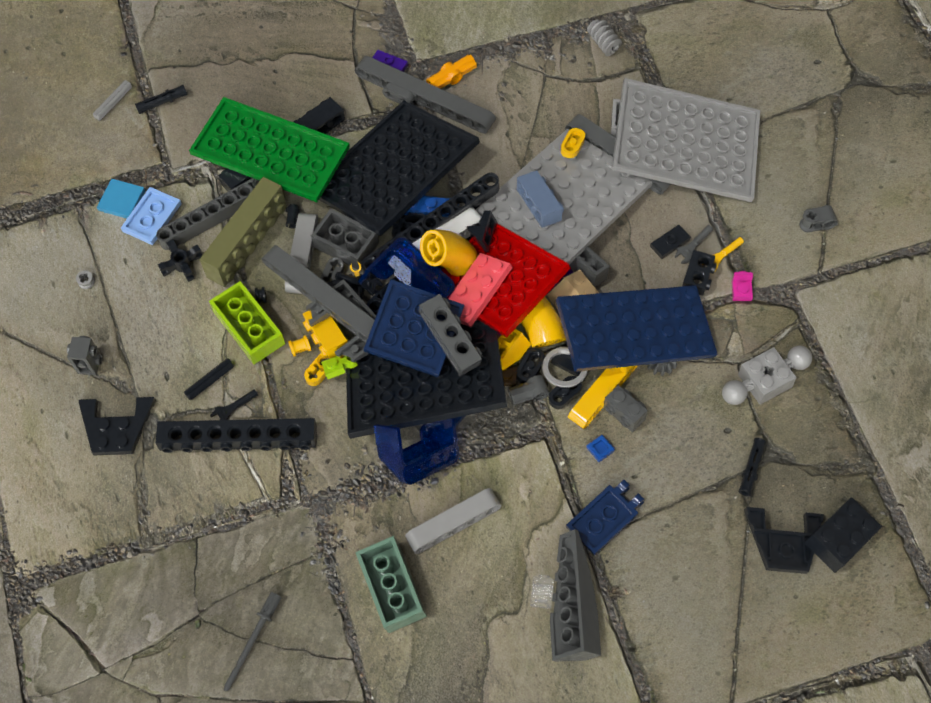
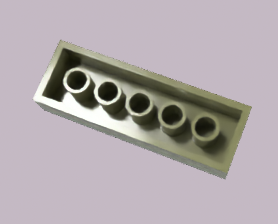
[199,177,286,287]

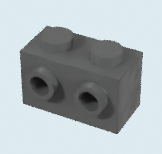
[67,336,102,376]
[603,385,648,433]

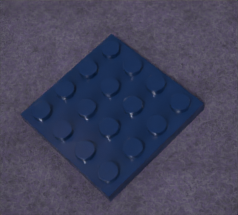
[364,279,464,377]

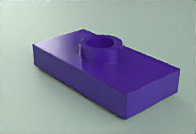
[372,50,408,72]

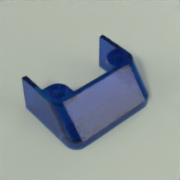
[358,238,455,299]
[374,418,459,485]

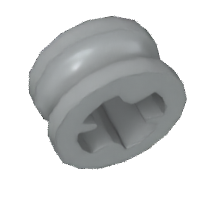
[76,270,95,289]

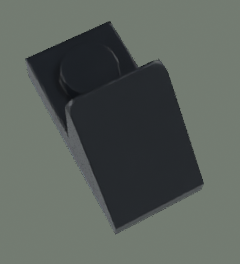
[466,210,497,252]

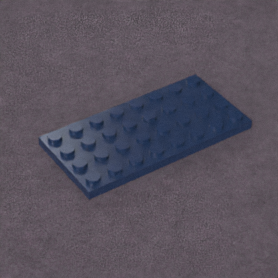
[556,285,718,372]

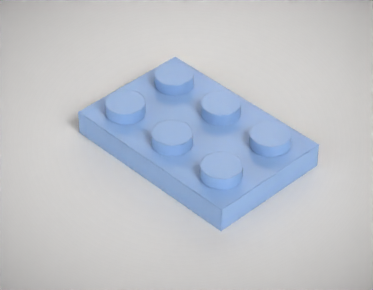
[121,187,182,245]

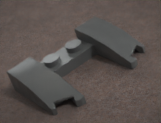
[306,279,376,363]

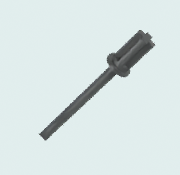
[224,592,282,691]

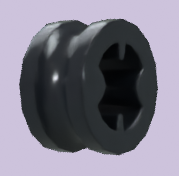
[255,287,267,304]

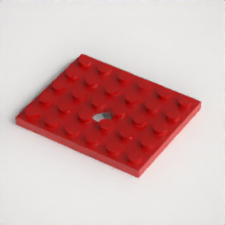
[428,223,570,337]

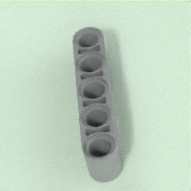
[285,213,318,294]
[405,488,502,554]

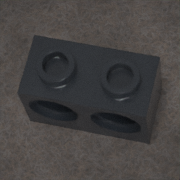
[682,250,717,296]

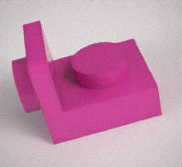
[731,271,753,301]

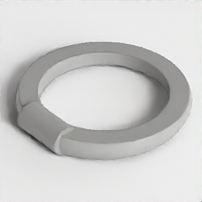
[542,346,588,388]

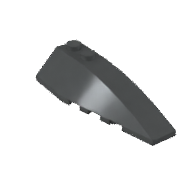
[550,529,601,662]

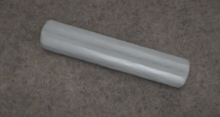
[93,80,132,121]

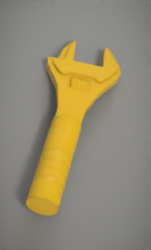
[702,237,744,272]

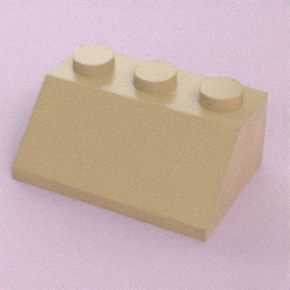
[546,270,599,310]

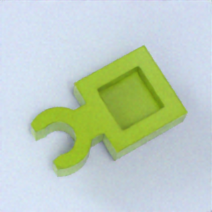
[321,356,358,380]

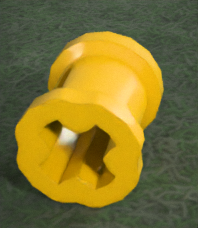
[288,335,311,357]

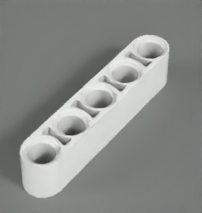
[401,207,482,270]

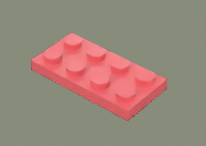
[448,253,512,327]

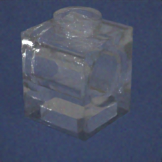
[530,575,554,609]

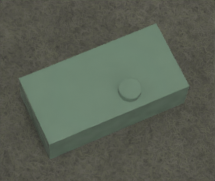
[355,536,427,633]

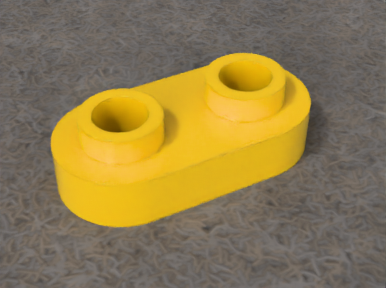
[560,128,585,158]

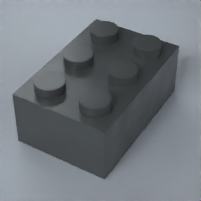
[311,208,379,269]

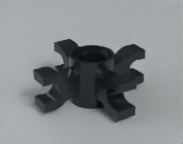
[157,239,202,282]

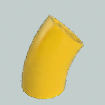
[420,229,479,276]
[521,297,566,348]

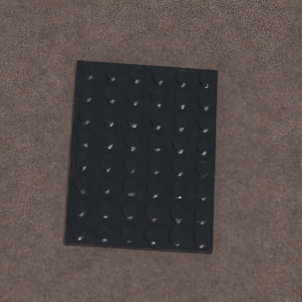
[319,100,480,236]
[346,320,507,439]

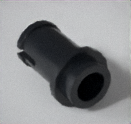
[285,204,300,229]

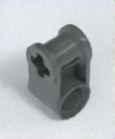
[799,205,838,232]

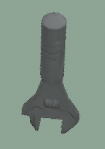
[675,225,713,264]

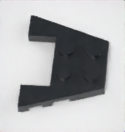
[79,397,156,456]
[744,507,824,574]

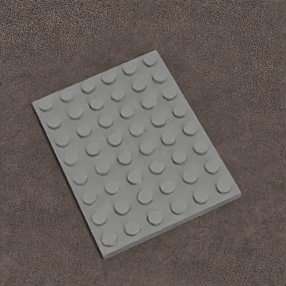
[612,78,760,202]
[476,129,652,265]

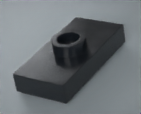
[650,225,691,259]

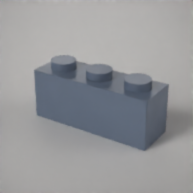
[516,170,564,228]

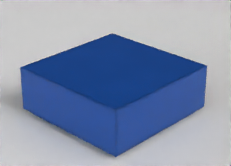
[586,435,615,462]

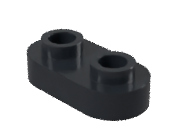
[517,348,545,383]
[549,376,582,409]

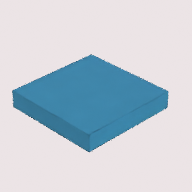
[97,179,145,219]

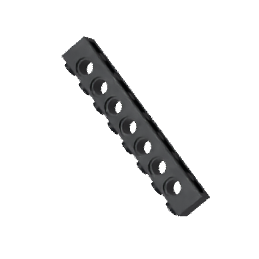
[155,418,317,453]

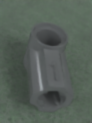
[508,375,549,405]

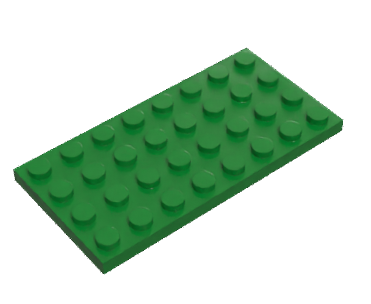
[189,97,350,202]

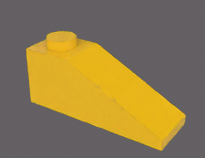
[498,329,531,371]

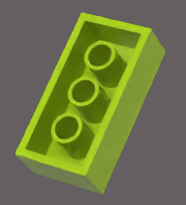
[209,281,285,365]

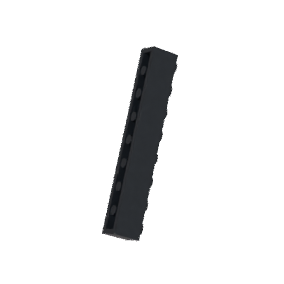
[218,97,345,192]

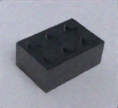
[804,497,882,573]

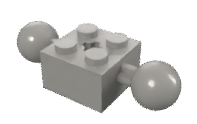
[722,345,812,405]

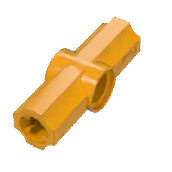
[426,54,477,89]

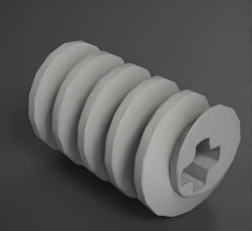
[587,20,622,56]

